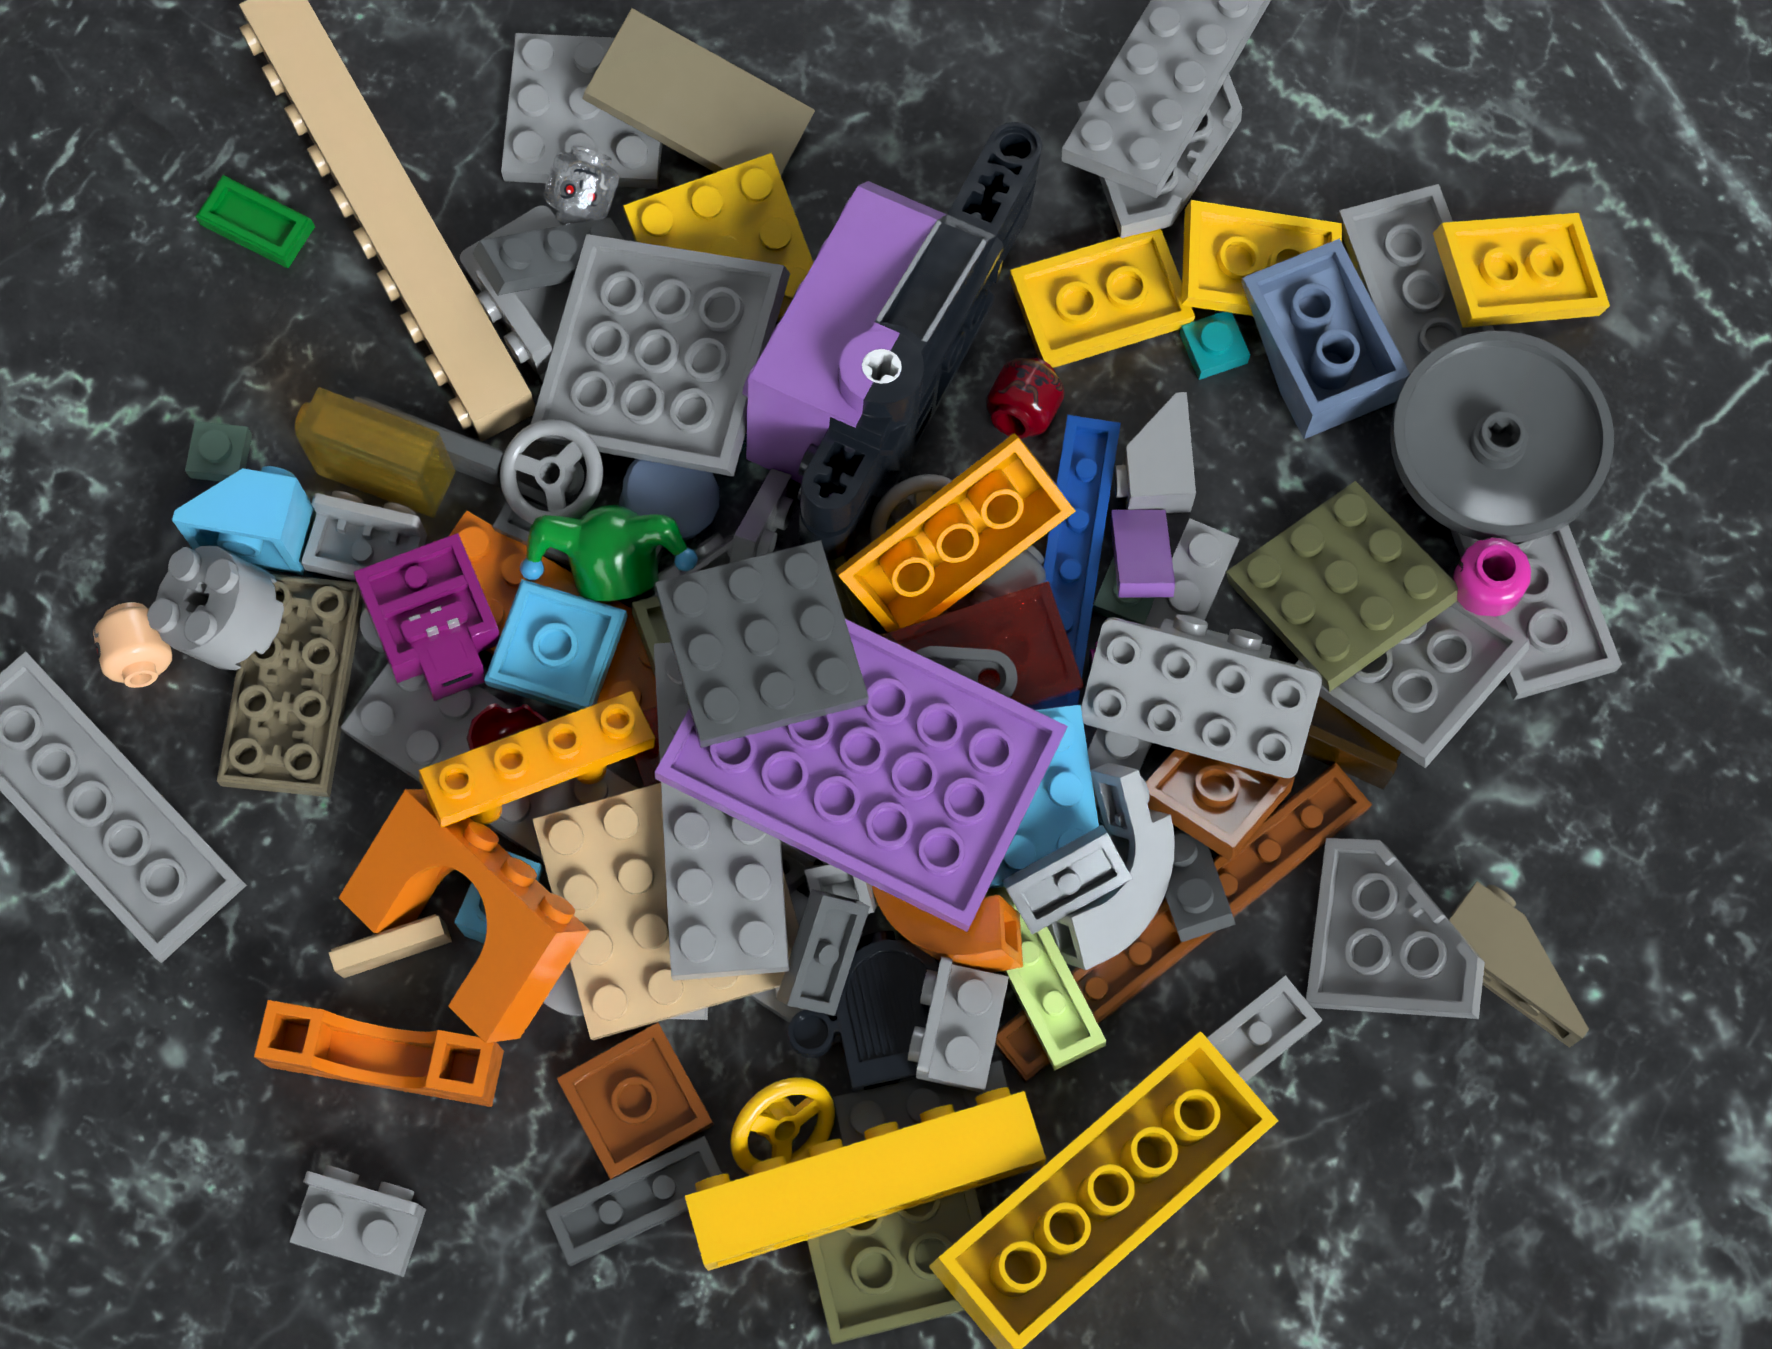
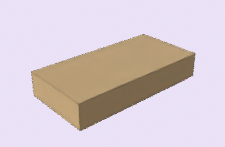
[329,914,452,978]

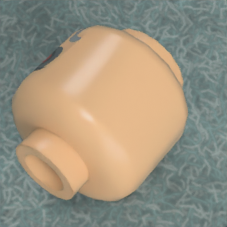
[93,602,172,688]

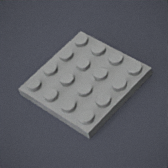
[531,234,790,477]

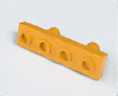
[419,691,655,828]

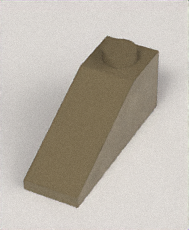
[1448,881,1589,1048]

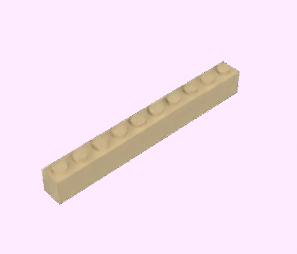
[239,0,536,442]

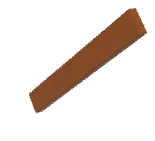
[995,762,1372,1083]

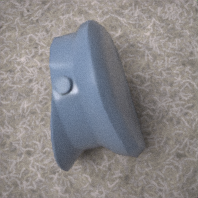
[619,459,719,541]

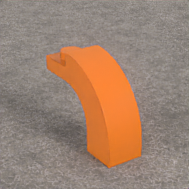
[872,886,1023,973]

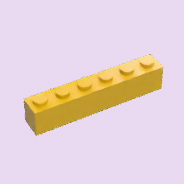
[685,1087,1046,1271]

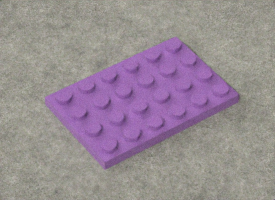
[655,619,1068,932]

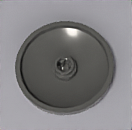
[1390,331,1614,543]

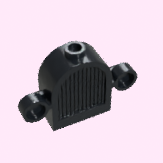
[788,931,939,1092]

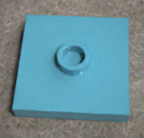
[484,579,628,712]

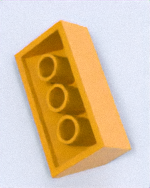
[835,433,1076,645]

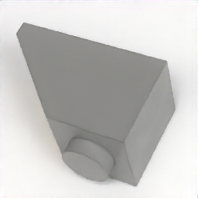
[1114,392,1196,513]

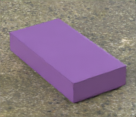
[1110,510,1175,598]

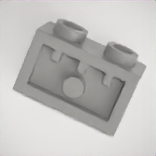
[908,956,1009,1093]
[290,1165,426,1277]

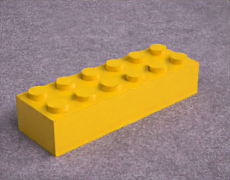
[929,1031,1279,1349]

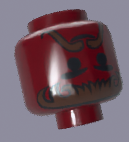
[986,358,1064,439]

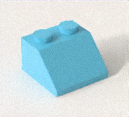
[172,466,317,575]

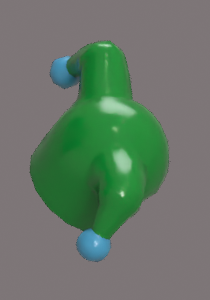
[520,505,698,601]

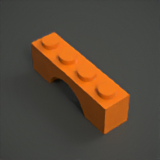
[254,1000,504,1107]

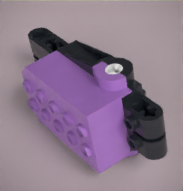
[742,122,1043,560]

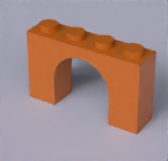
[339,789,590,1043]

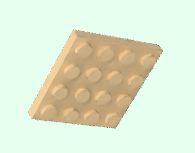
[532,783,799,1040]

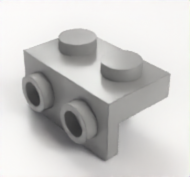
[301,491,427,582]

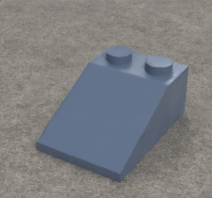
[1241,238,1410,439]

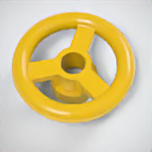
[730,1077,835,1175]

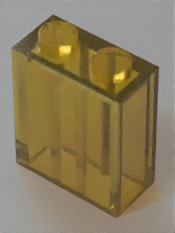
[295,387,456,518]

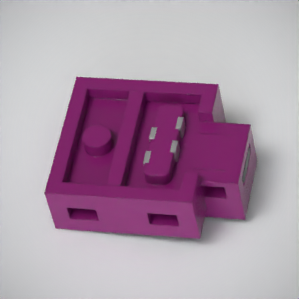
[353,533,500,701]

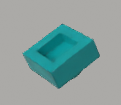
[1179,312,1250,380]

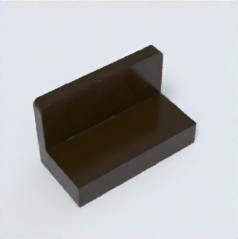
[1303,696,1401,790]

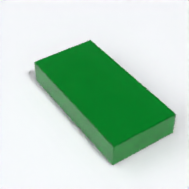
[195,175,315,269]

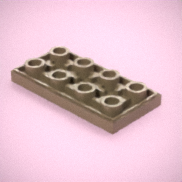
[582,8,815,175]
[217,574,363,797]

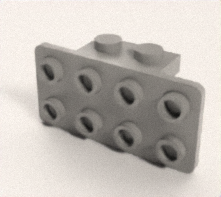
[460,205,573,384]
[1081,615,1322,778]

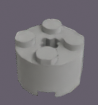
[147,546,284,670]

